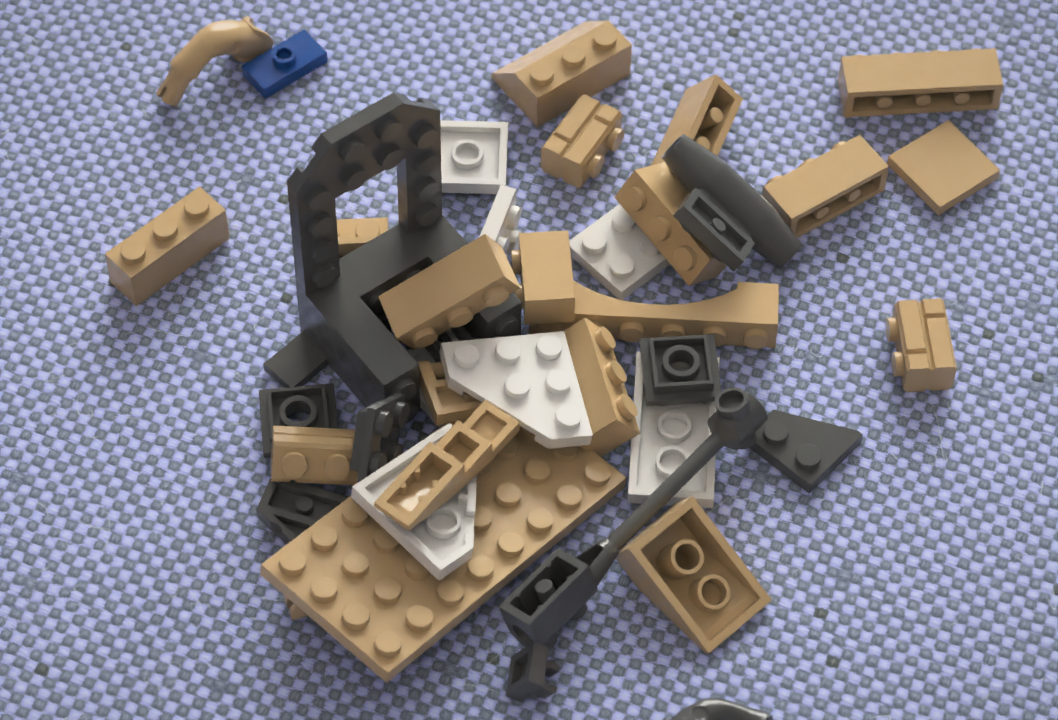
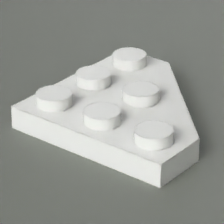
[439,331,593,449]
[351,423,477,581]

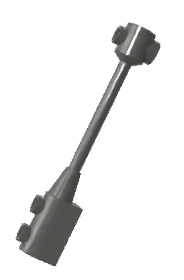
[499,387,768,648]

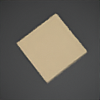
[887,120,1000,216]

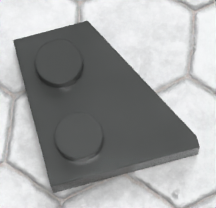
[750,410,863,493]
[256,478,348,545]

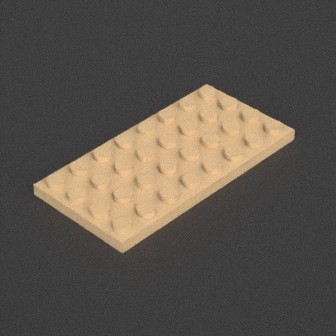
[260,420,627,683]

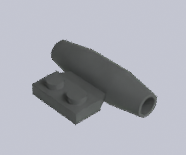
[662,134,802,271]

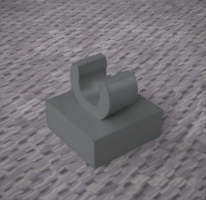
[505,641,560,702]

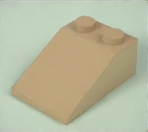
[616,496,772,654]

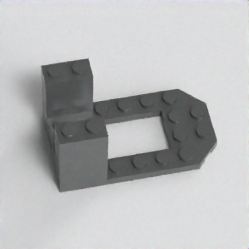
[287,92,522,424]

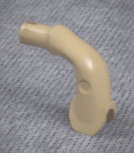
[156,16,274,106]

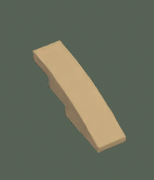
[374,400,519,531]

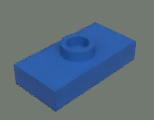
[242,29,328,99]

